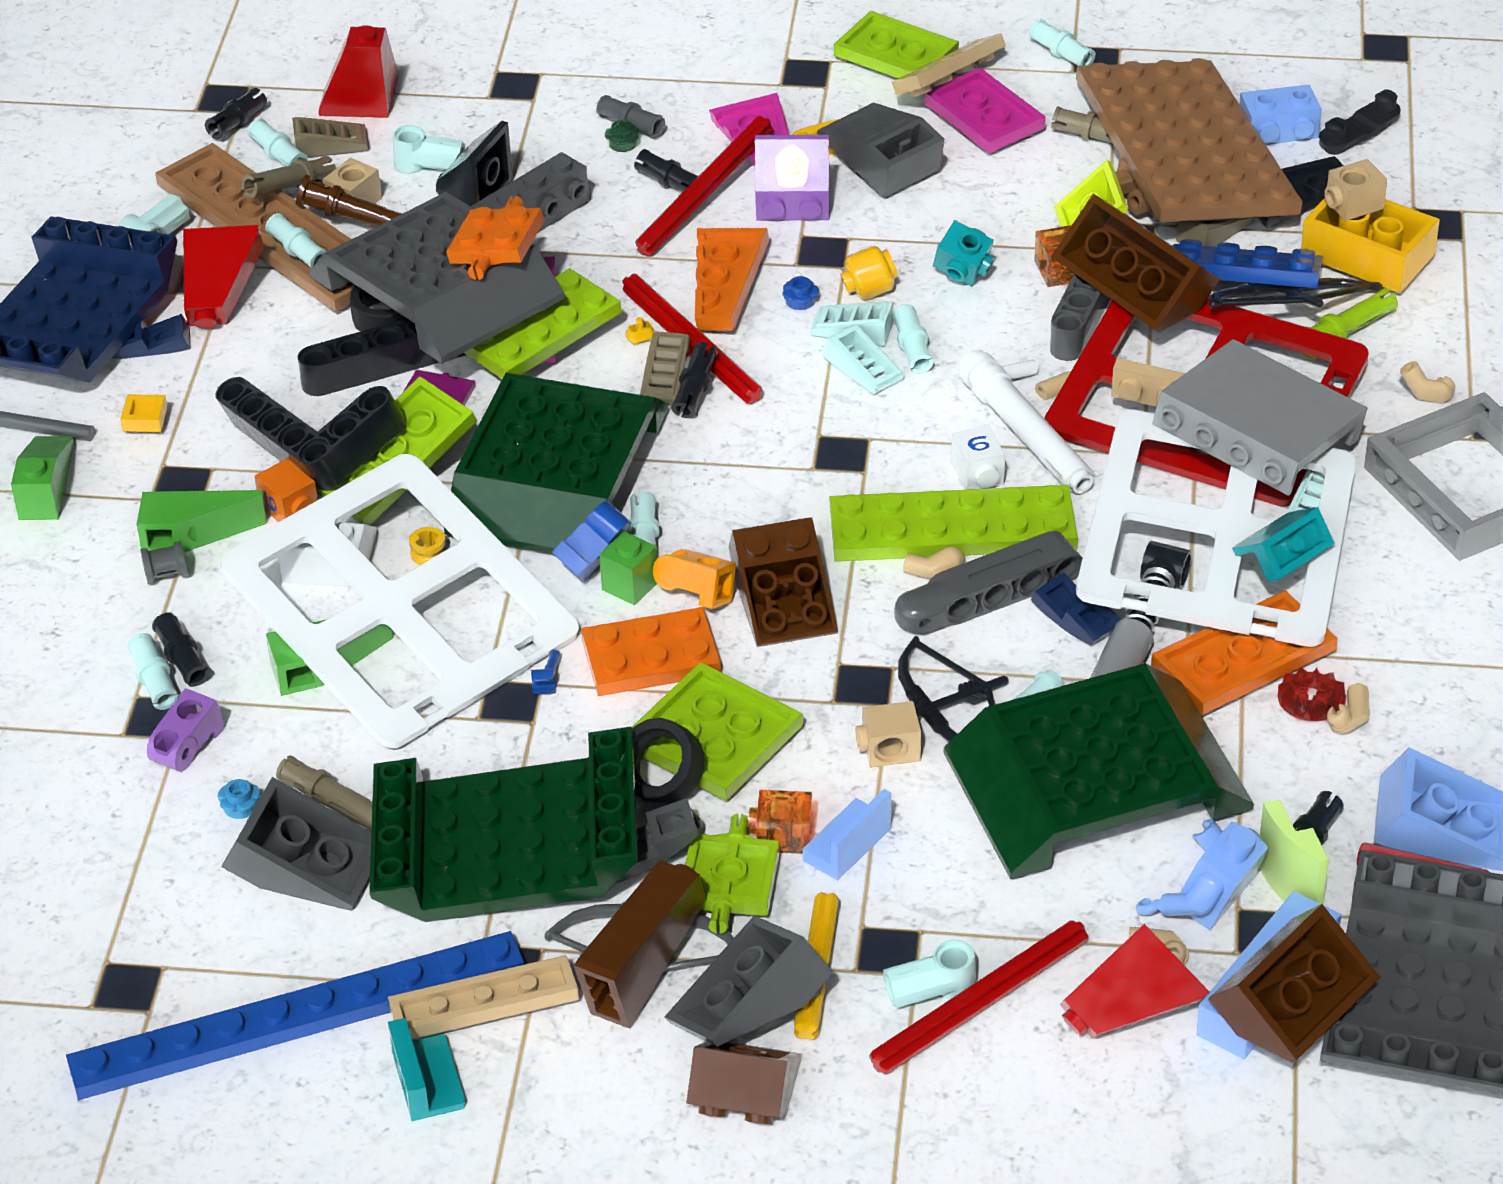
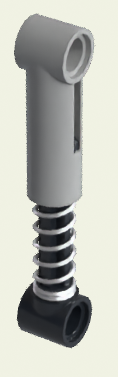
[1090,540,1192,678]

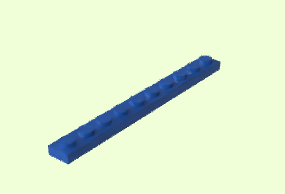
[66,931,524,1101]

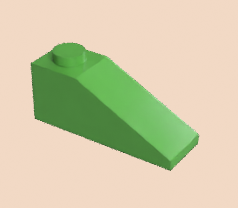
[11,436,75,520]

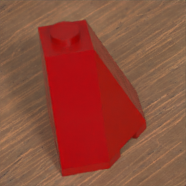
[318,25,398,118]
[183,225,263,329]
[1060,923,1209,1038]

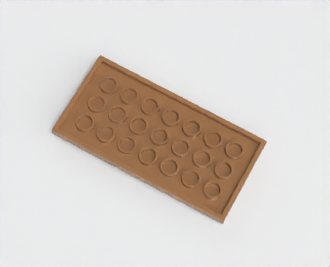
[1076,58,1303,222]

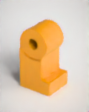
[653,549,736,609]

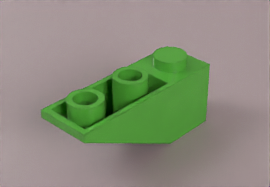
[136,490,267,552]
[266,619,393,696]

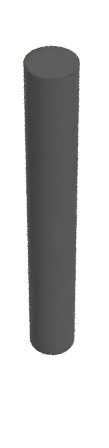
[0,411,95,441]

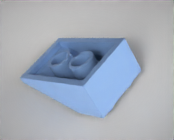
[1374,747,1503,871]

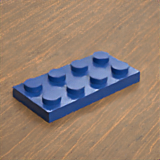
[1173,239,1323,288]

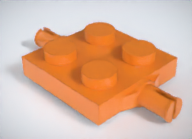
[446,196,544,280]

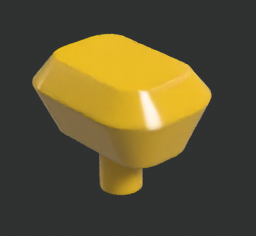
[625,317,655,344]

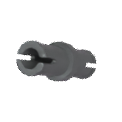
[596,95,665,137]

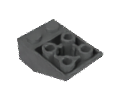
[817,102,945,198]

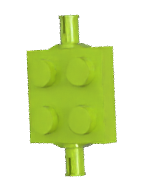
[685,814,780,934]

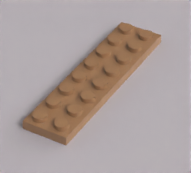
[155,143,355,312]

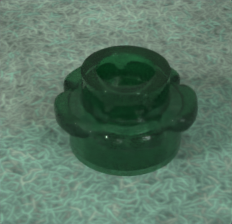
[604,120,639,152]

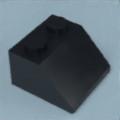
[436,121,513,207]

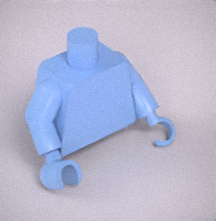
[1136,819,1269,931]

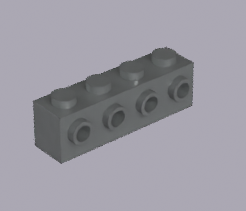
[471,152,589,233]

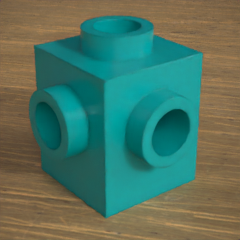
[933,220,995,287]

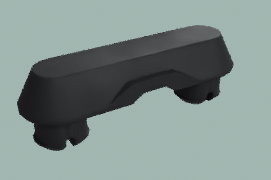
[1319,89,1401,155]

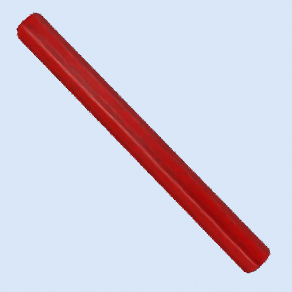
[635,116,773,256]
[622,273,762,405]
[869,920,1088,1074]

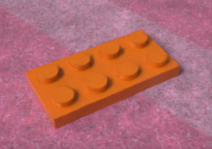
[1151,590,1338,716]

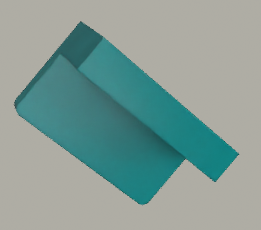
[1232,507,1335,582]
[388,1018,466,1122]

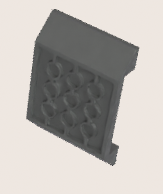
[309,192,565,364]
[1320,850,1503,1094]

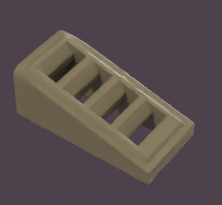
[292,117,368,158]
[1176,217,1254,247]
[640,331,691,405]

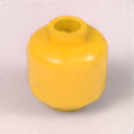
[840,245,899,301]

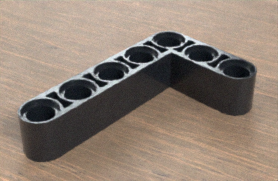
[297,318,466,396]
[215,377,406,490]

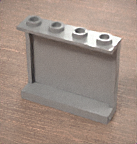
[1152,339,1368,495]

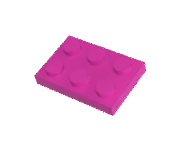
[924,67,1046,153]

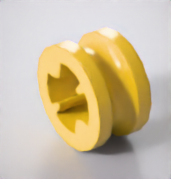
[409,527,446,565]

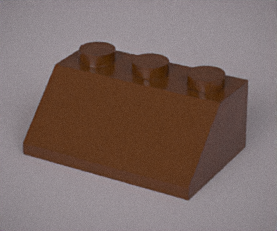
[1208,904,1380,1062]

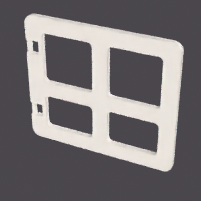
[1076,410,1356,647]
[220,454,579,748]

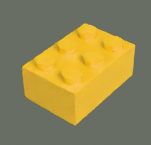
[1301,198,1440,294]

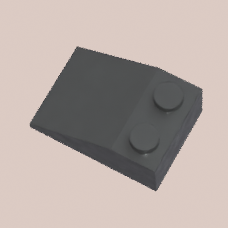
[221,777,371,911]
[664,915,834,1047]

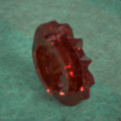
[1277,667,1347,721]

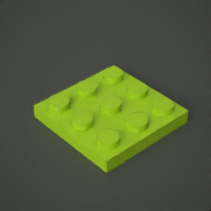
[632,662,803,801]

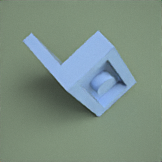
[803,789,891,881]

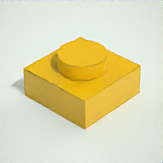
[120,394,167,432]

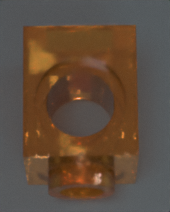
[1034,225,1074,287]
[748,790,813,854]

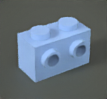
[1240,84,1322,144]

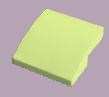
[1259,800,1329,904]

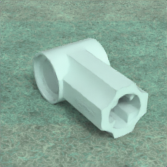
[393,125,465,173]
[118,194,190,234]
[883,939,977,1008]

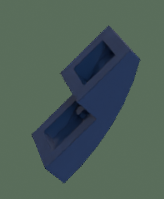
[112,314,190,359]
[1031,572,1121,646]

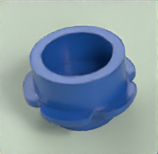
[782,276,819,310]

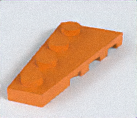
[695,228,770,332]

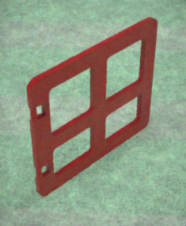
[1045,298,1369,507]

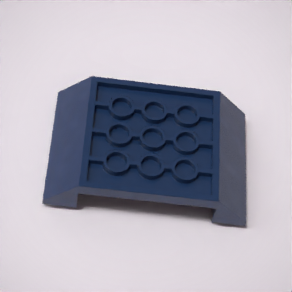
[0,216,177,383]

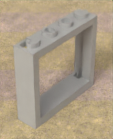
[1364,392,1503,561]

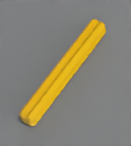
[794,892,839,1040]

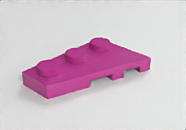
[709,93,789,166]

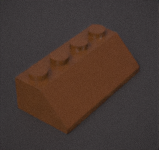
[1051,193,1220,333]

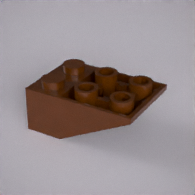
[728,517,838,647]

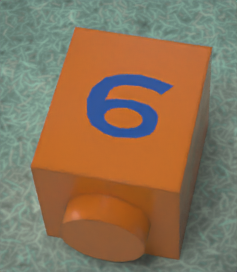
[254,458,318,522]

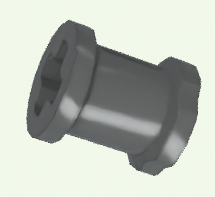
[140,541,188,584]

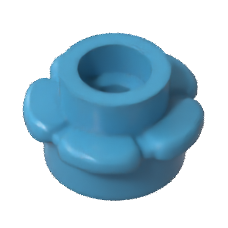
[217,779,261,819]

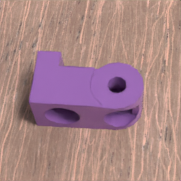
[147,688,225,772]

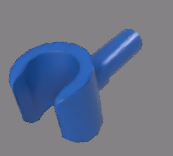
[531,650,561,695]

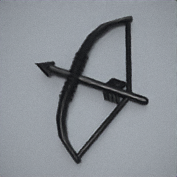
[898,636,1009,742]

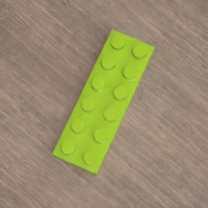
[829,485,1078,562]

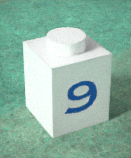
[951,425,1005,489]

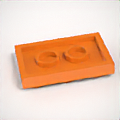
[581,607,721,696]

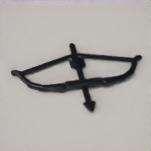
[1209,278,1382,309]

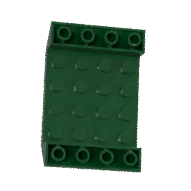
[444,373,668,554]
[943,663,1254,879]
[369,726,638,922]

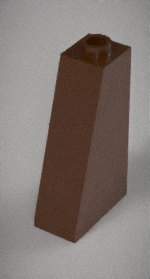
[574,860,707,1029]

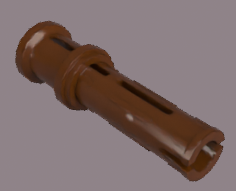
[295,175,403,227]

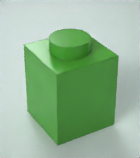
[599,531,658,606]

